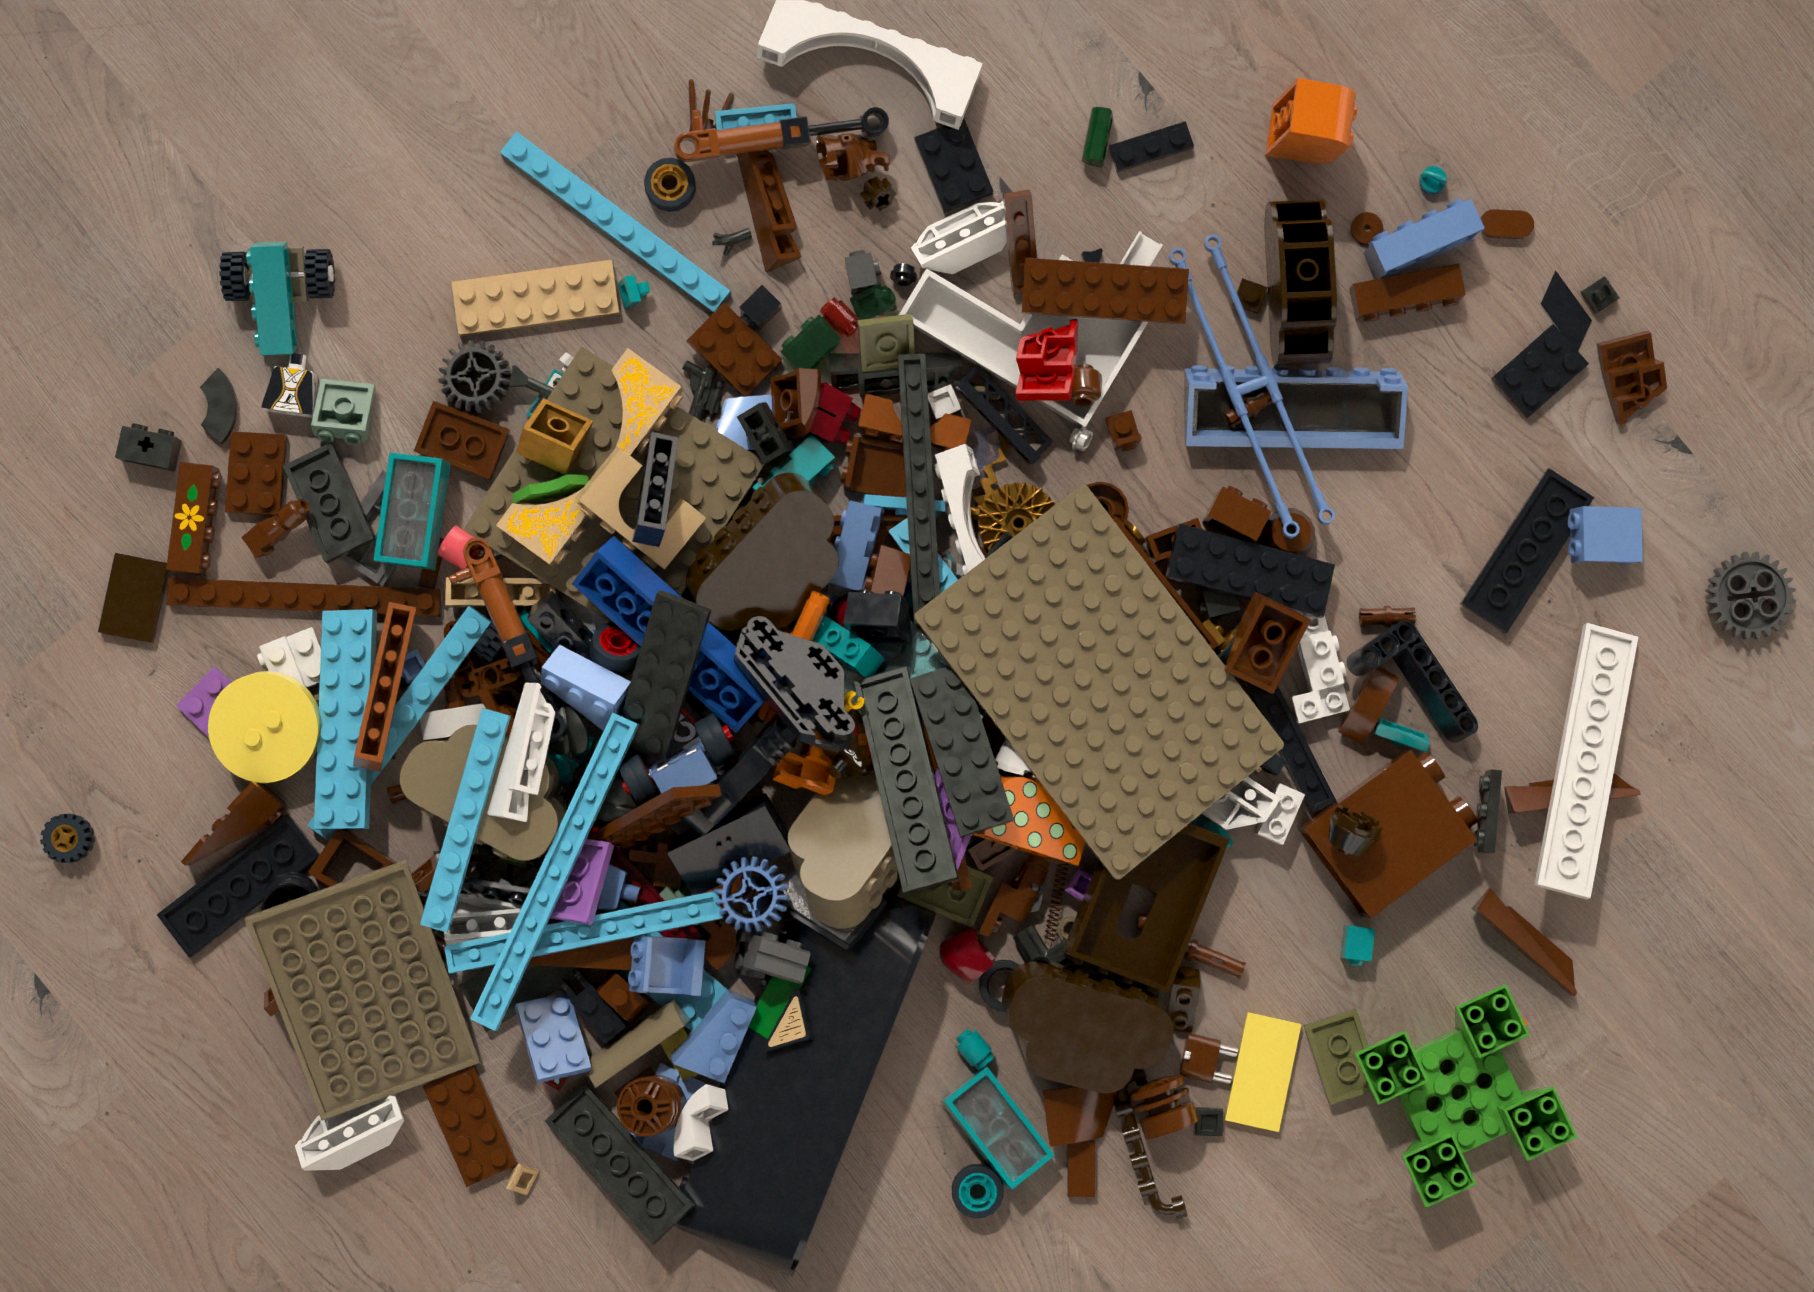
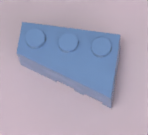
[829,500,882,592]
[670,990,757,1083]

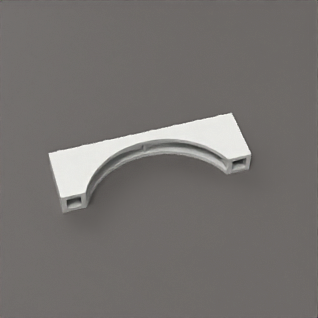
[757,0,983,130]

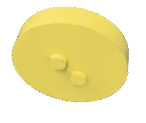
[208,671,321,783]

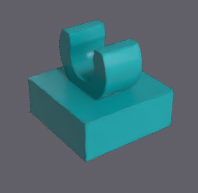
[618,275,650,309]

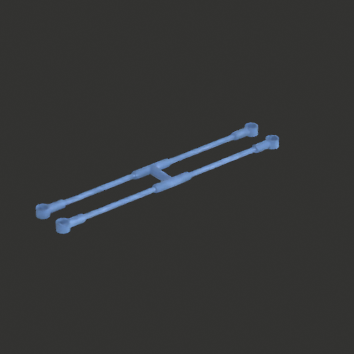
[1169,234,1335,539]

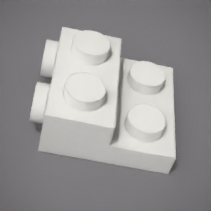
[257,627,321,688]

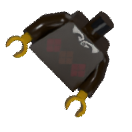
[823,691,875,779]

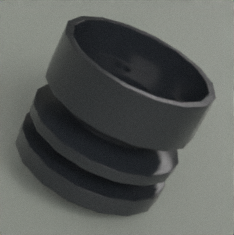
[261,872,319,911]

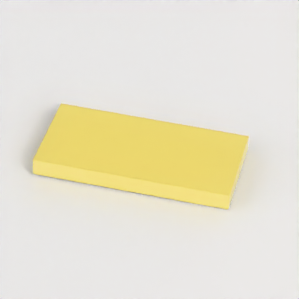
[1224,1012,1301,1132]

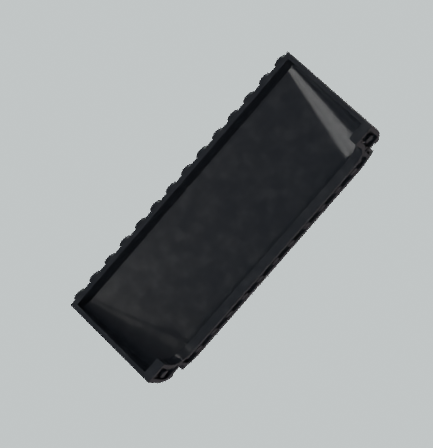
[673,882,936,1277]

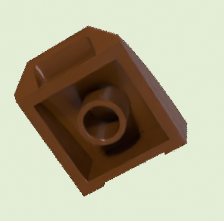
[770,368,821,441]

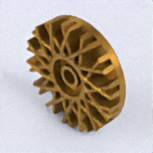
[978,482,1055,551]

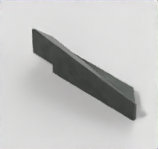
[828,353,963,397]

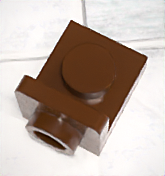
[1105,410,1142,452]

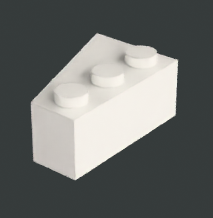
[444,894,522,945]

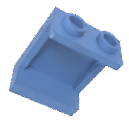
[1568,506,1643,565]
[628,936,706,996]

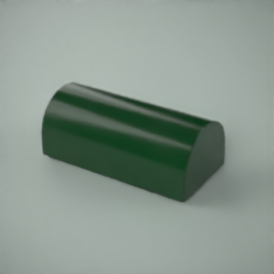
[1081,107,1113,168]

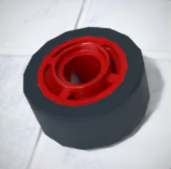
[590,622,641,674]

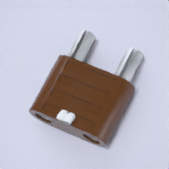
[1179,1033,1238,1084]

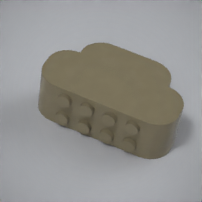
[400,725,566,861]
[788,772,898,929]

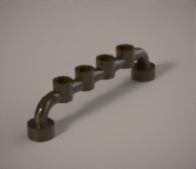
[1114,1068,1188,1219]

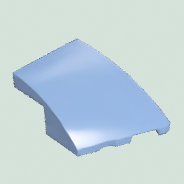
[716,395,793,451]

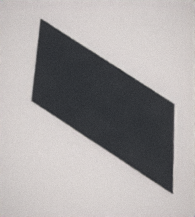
[1541,270,1592,351]

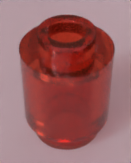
[820,297,859,338]

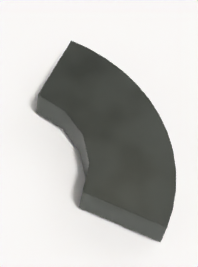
[200,368,237,445]

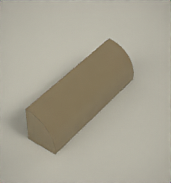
[587,998,690,1088]

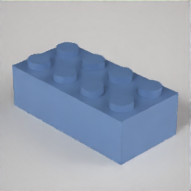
[1364,199,1485,279]

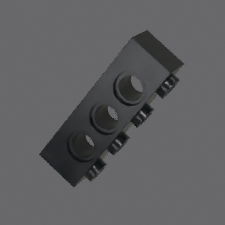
[632,432,679,547]
[527,591,621,676]

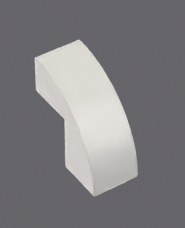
[420,703,486,740]
[674,1084,728,1161]

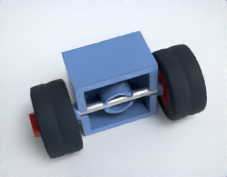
[619,713,737,806]

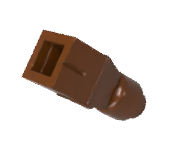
[241,498,310,558]

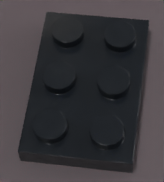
[914,118,994,213]
[1491,324,1589,418]

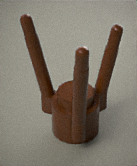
[689,79,734,132]

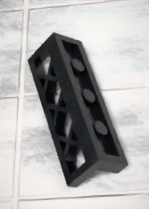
[954,364,1053,464]

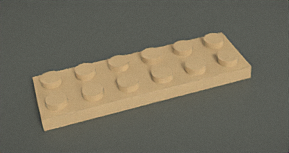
[452,260,620,336]

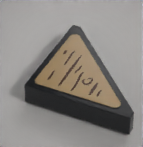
[763,988,813,1053]

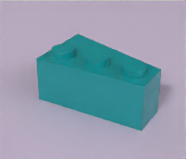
[752,434,835,492]

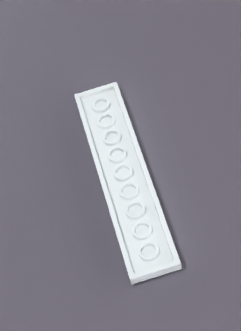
[1534,623,1638,900]

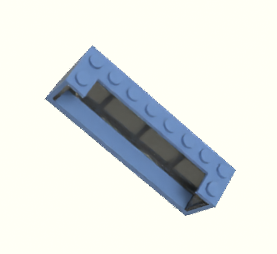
[1184,365,1408,449]

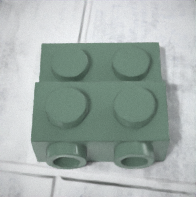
[311,379,376,445]

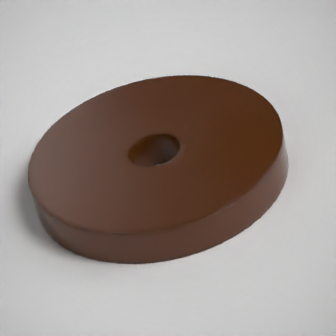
[1351,212,1383,245]

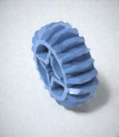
[714,857,789,932]

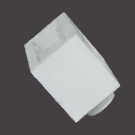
[1254,783,1305,845]

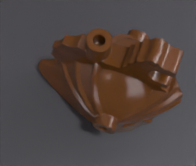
[816,133,891,181]

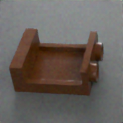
[840,434,906,498]

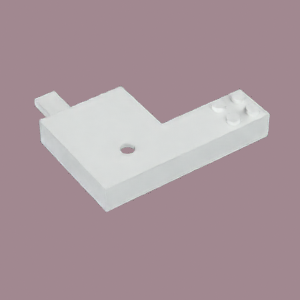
[899,231,1163,428]

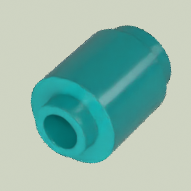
[955,1028,995,1070]

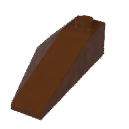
[181,782,287,865]

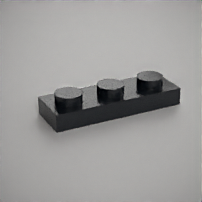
[1109,121,1194,173]

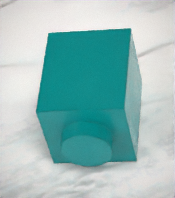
[1340,925,1375,966]

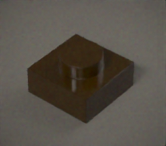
[1232,278,1268,314]

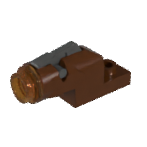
[978,854,1050,937]

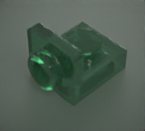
[849,285,897,320]

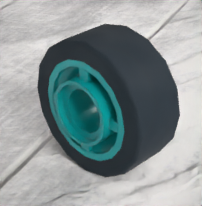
[951,1164,1004,1218]

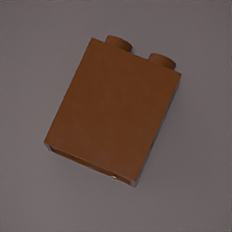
[1298,750,1478,918]

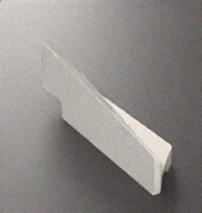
[487,683,555,822]

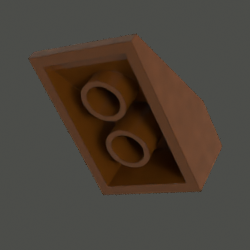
[1224,591,1311,694]

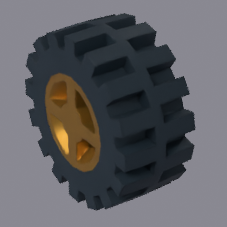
[40,814,95,863]

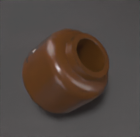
[1071,364,1102,407]

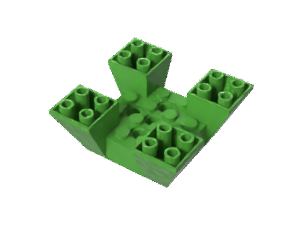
[1354,984,1578,1208]

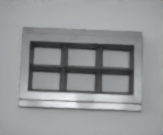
[339,470,402,587]

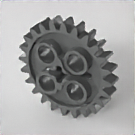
[1705,552,1796,640]

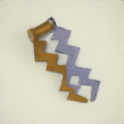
[970,427,1010,520]

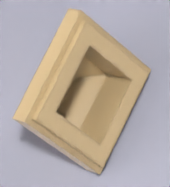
[506,1163,539,1195]

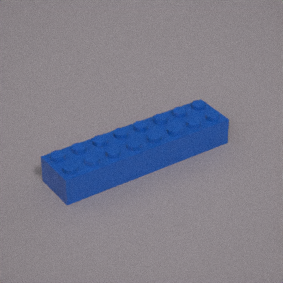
[572,536,778,733]

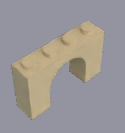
[575,447,706,570]

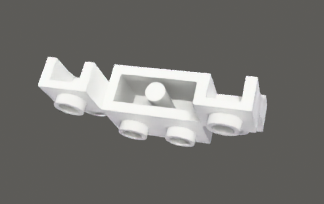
[1290,613,1350,724]

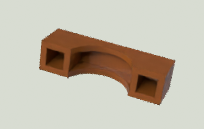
[858,394,972,452]

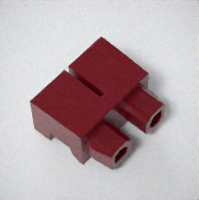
[808,383,862,444]

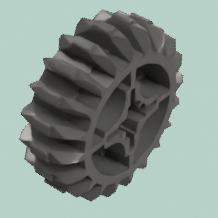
[438,340,512,413]

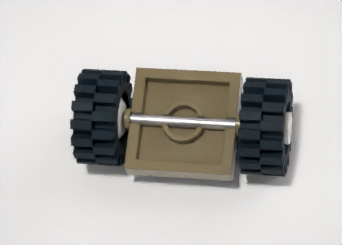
[219,246,335,303]

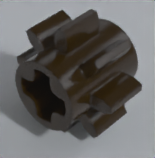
[860,176,896,211]

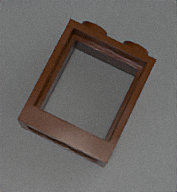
[308,829,398,887]

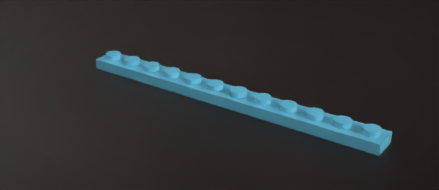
[470,712,639,1031]

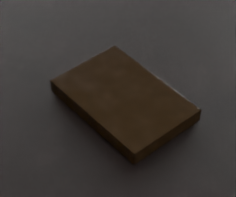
[98,553,169,643]

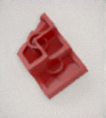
[1015,319,1079,401]

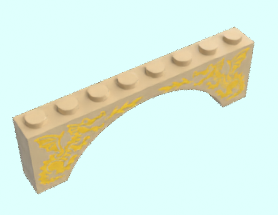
[496,348,683,567]

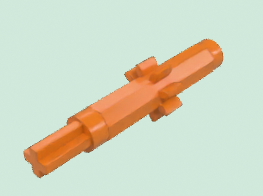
[757,591,830,722]

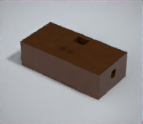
[528,910,642,970]

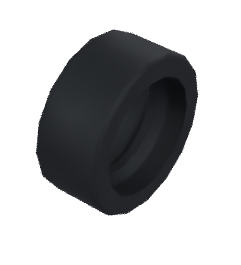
[979,960,1020,1012]

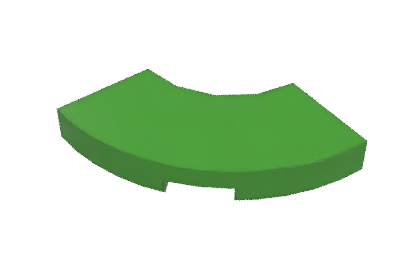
[512,474,589,504]

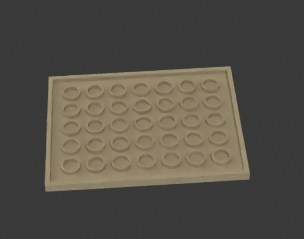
[245,860,480,1121]

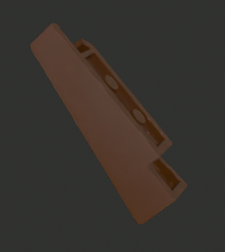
[737,150,801,272]
[1504,773,1641,814]
[1471,888,1577,996]

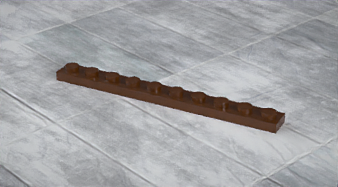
[167,578,441,617]

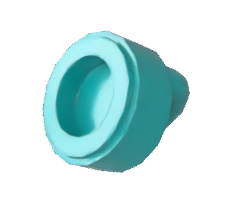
[1419,166,1447,194]

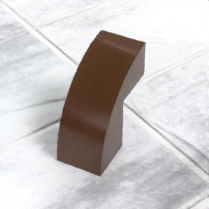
[1338,666,1399,745]

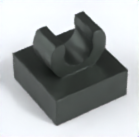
[1580,276,1620,314]

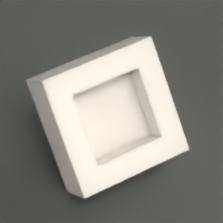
[928,384,961,421]

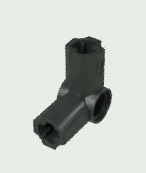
[1012,925,1074,968]

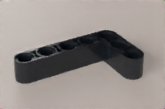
[1346,620,1478,743]

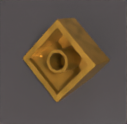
[516,398,593,475]

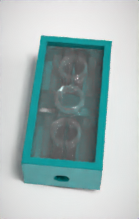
[374,452,451,570]
[940,1067,1055,1190]

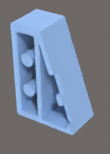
[541,645,631,731]

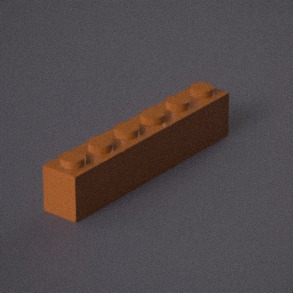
[353,602,416,772]

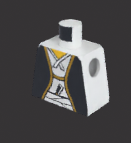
[261,353,318,418]

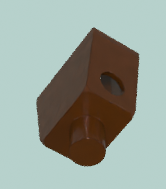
[597,969,653,1022]

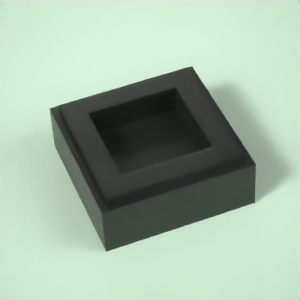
[1194,1107,1223,1136]

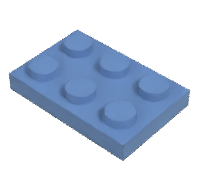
[515,993,591,1083]

